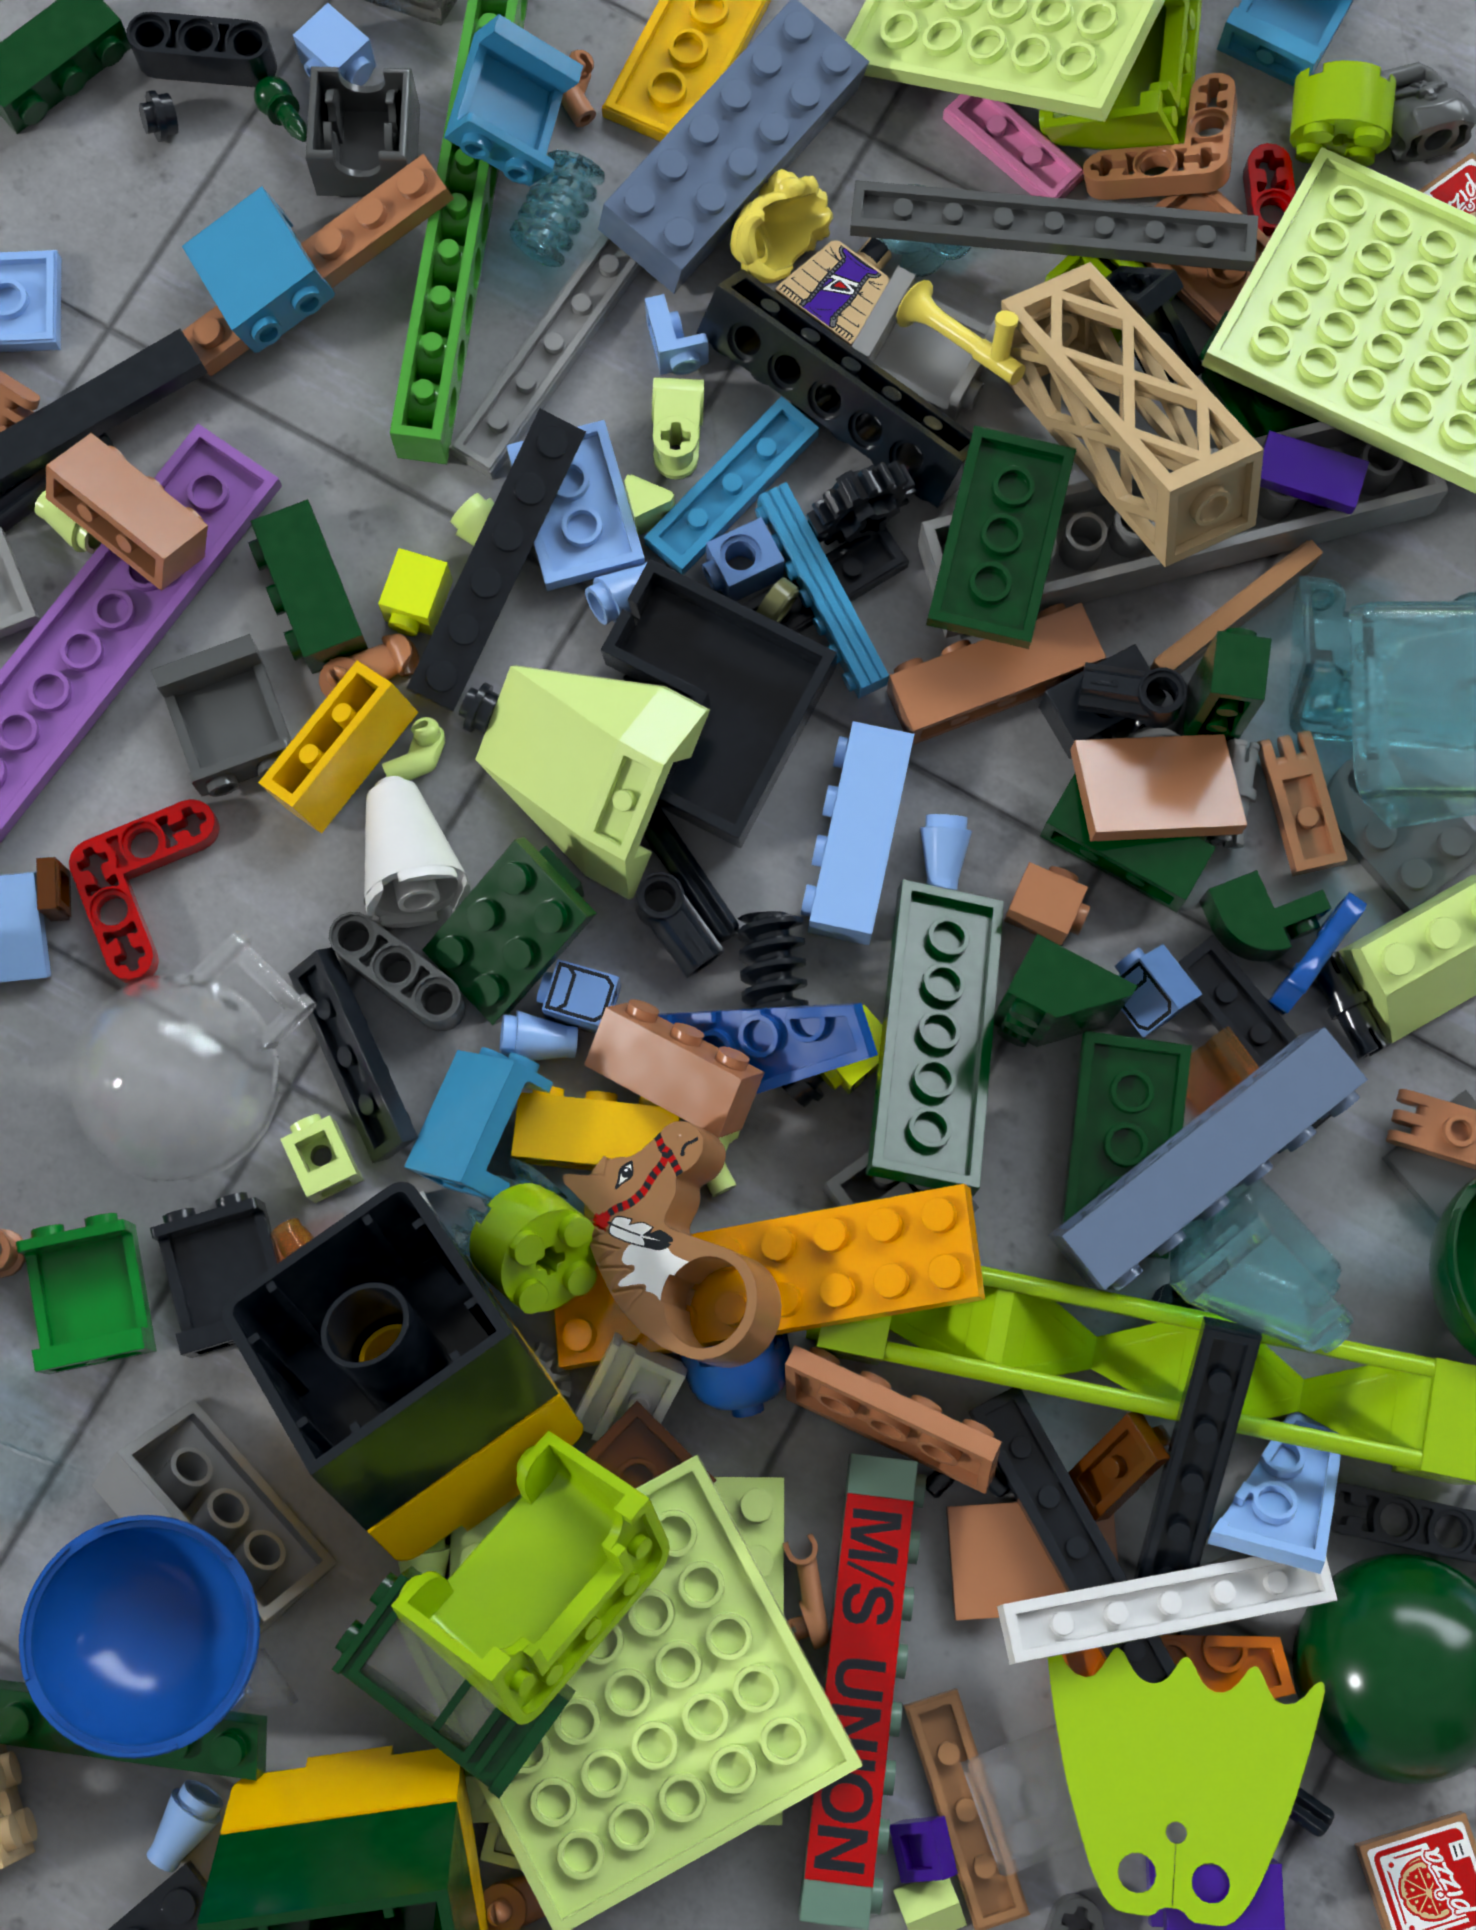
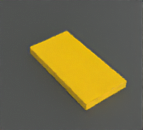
[602,0,771,142]

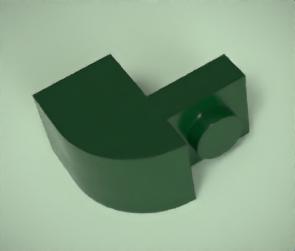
[1199,870,1332,962]

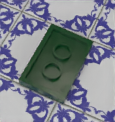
[422,837,597,1026]

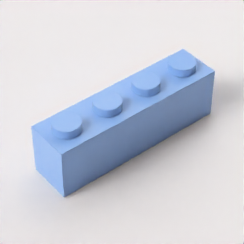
[800,721,914,946]

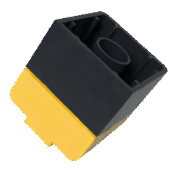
[222,1182,583,1561]

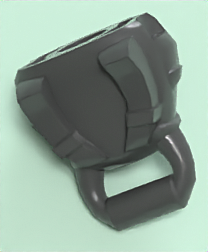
[1380,62,1476,162]

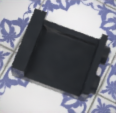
[150,1192,280,1358]

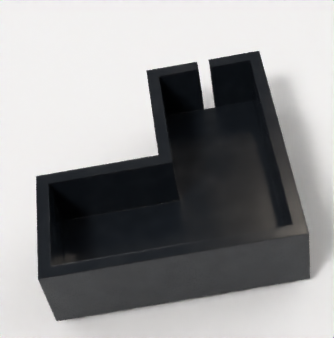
[601,558,837,849]

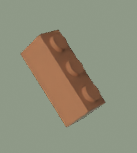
[46,433,208,591]
[584,999,765,1138]

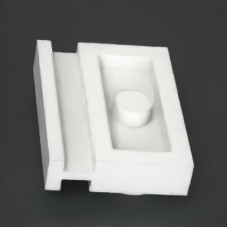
[575,1332,687,1441]

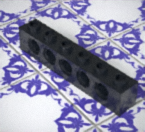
[696,269,972,508]

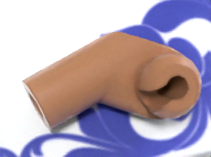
[561,50,596,127]

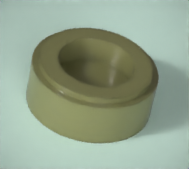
[756,577,799,623]

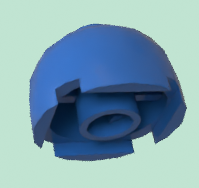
[681,1333,791,1418]

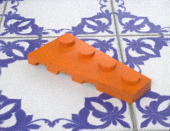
[1062,1634,1296,1698]

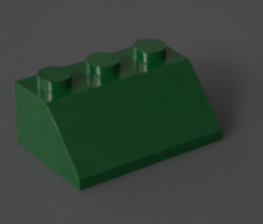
[994,934,1137,1047]

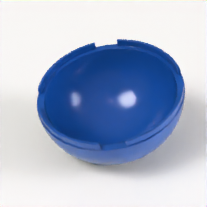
[19,1515,260,1759]

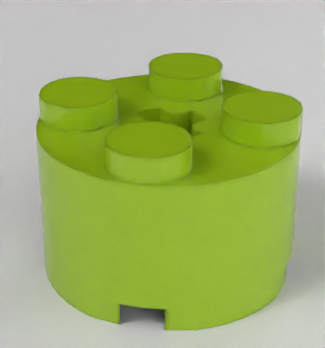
[1289,60,1396,167]
[469,1183,597,1314]

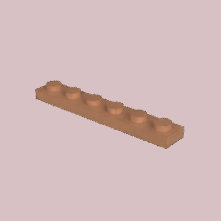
[182,153,454,377]

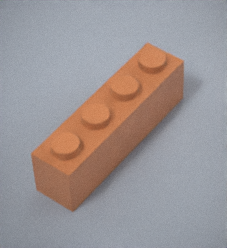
[886,602,1106,745]

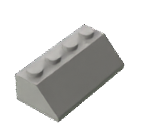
[92,1400,337,1634]

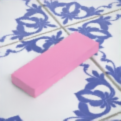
[943,94,1084,199]

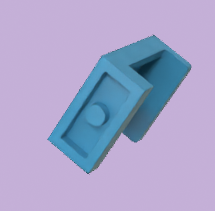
[1217,0,1354,87]
[444,14,583,187]
[182,186,335,353]
[404,1047,553,1201]

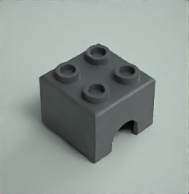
[305,66,420,197]

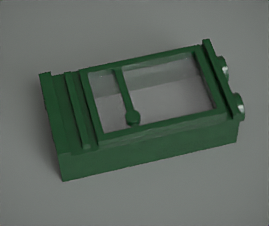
[332,1566,576,1799]

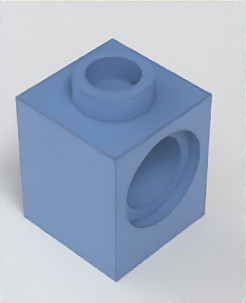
[701,517,784,601]

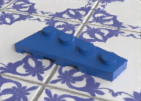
[658,1003,878,1094]

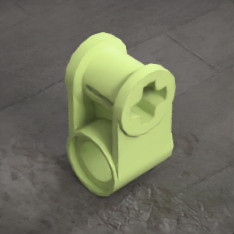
[652,377,704,480]

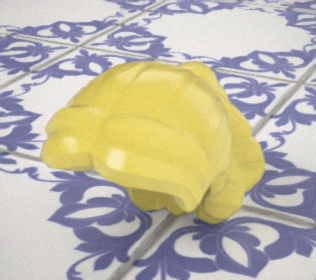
[730,169,833,284]

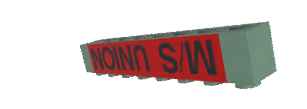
[798,1453,926,1930]

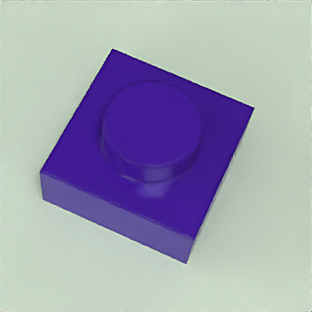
[890,1816,958,1883]

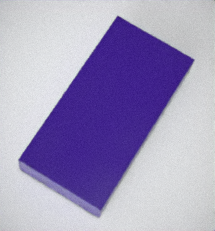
[1260,431,1370,515]

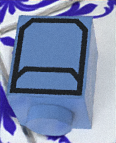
[1114,944,1202,1038]
[537,959,621,1034]

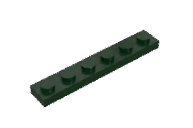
[0,1679,267,1781]

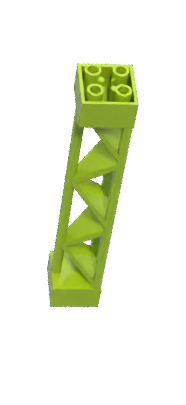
[805,1266,1476,1485]

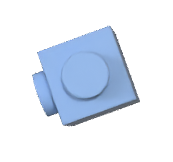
[293,3,376,86]

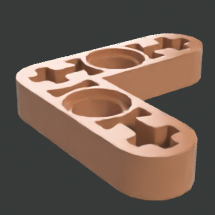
[1083,73,1238,200]

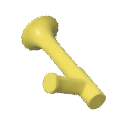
[896,280,1026,385]

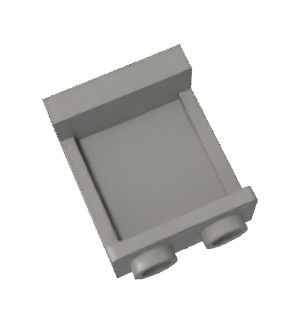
[851,266,996,421]

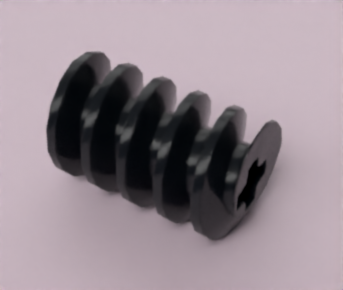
[737,911,809,1009]

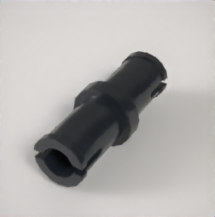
[1316,951,1390,1060]

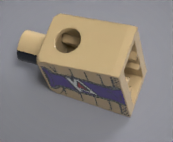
[775,237,892,346]

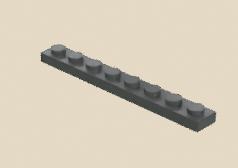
[850,180,1259,272]

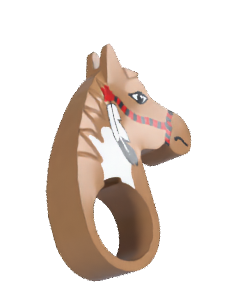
[563,1121,782,1368]

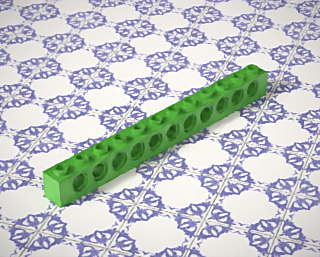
[390,0,529,465]

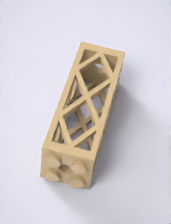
[1001,262,1264,567]

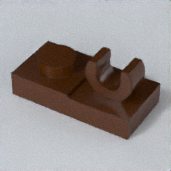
[1068,1412,1171,1522]

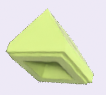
[624,474,675,536]
[893,1878,967,1930]

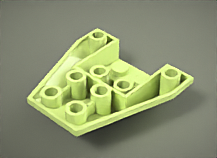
[475,665,710,900]

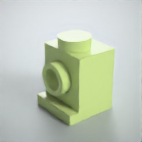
[280,1114,364,1204]

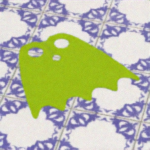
[1048,1648,1325,1926]

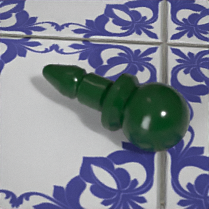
[254,76,307,142]

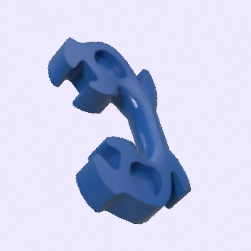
[1268,891,1367,1015]

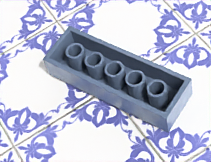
[598,0,870,294]
[1048,1027,1368,1291]

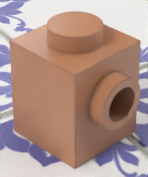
[1003,862,1091,946]

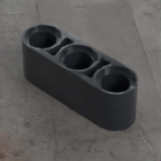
[126,12,277,87]

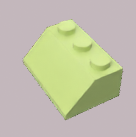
[1339,875,1476,1043]

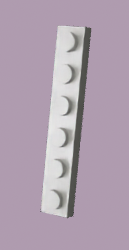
[997,1557,1337,1665]

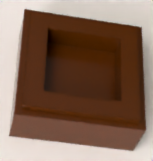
[36,857,72,922]

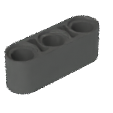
[329,912,466,1031]

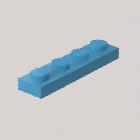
[644,396,819,575]

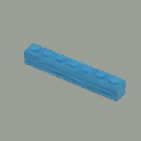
[755,482,889,699]

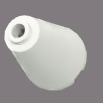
[364,776,471,928]

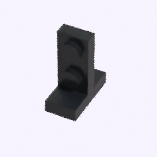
[1100,266,1204,385]

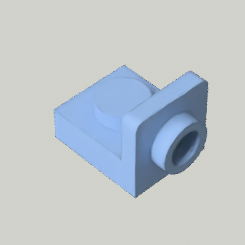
[645,294,709,375]

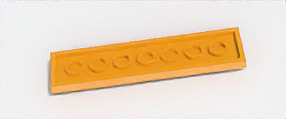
[554,1184,985,1370]

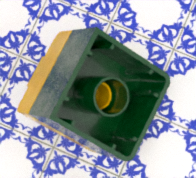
[197,1745,489,1930]

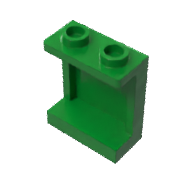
[16,1213,157,1375]

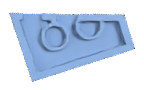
[1207,1412,1341,1574]

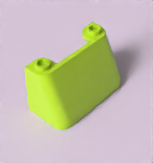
[1039,0,1202,150]
[391,1430,670,1725]

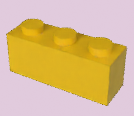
[258,660,419,834]
[511,1086,681,1171]

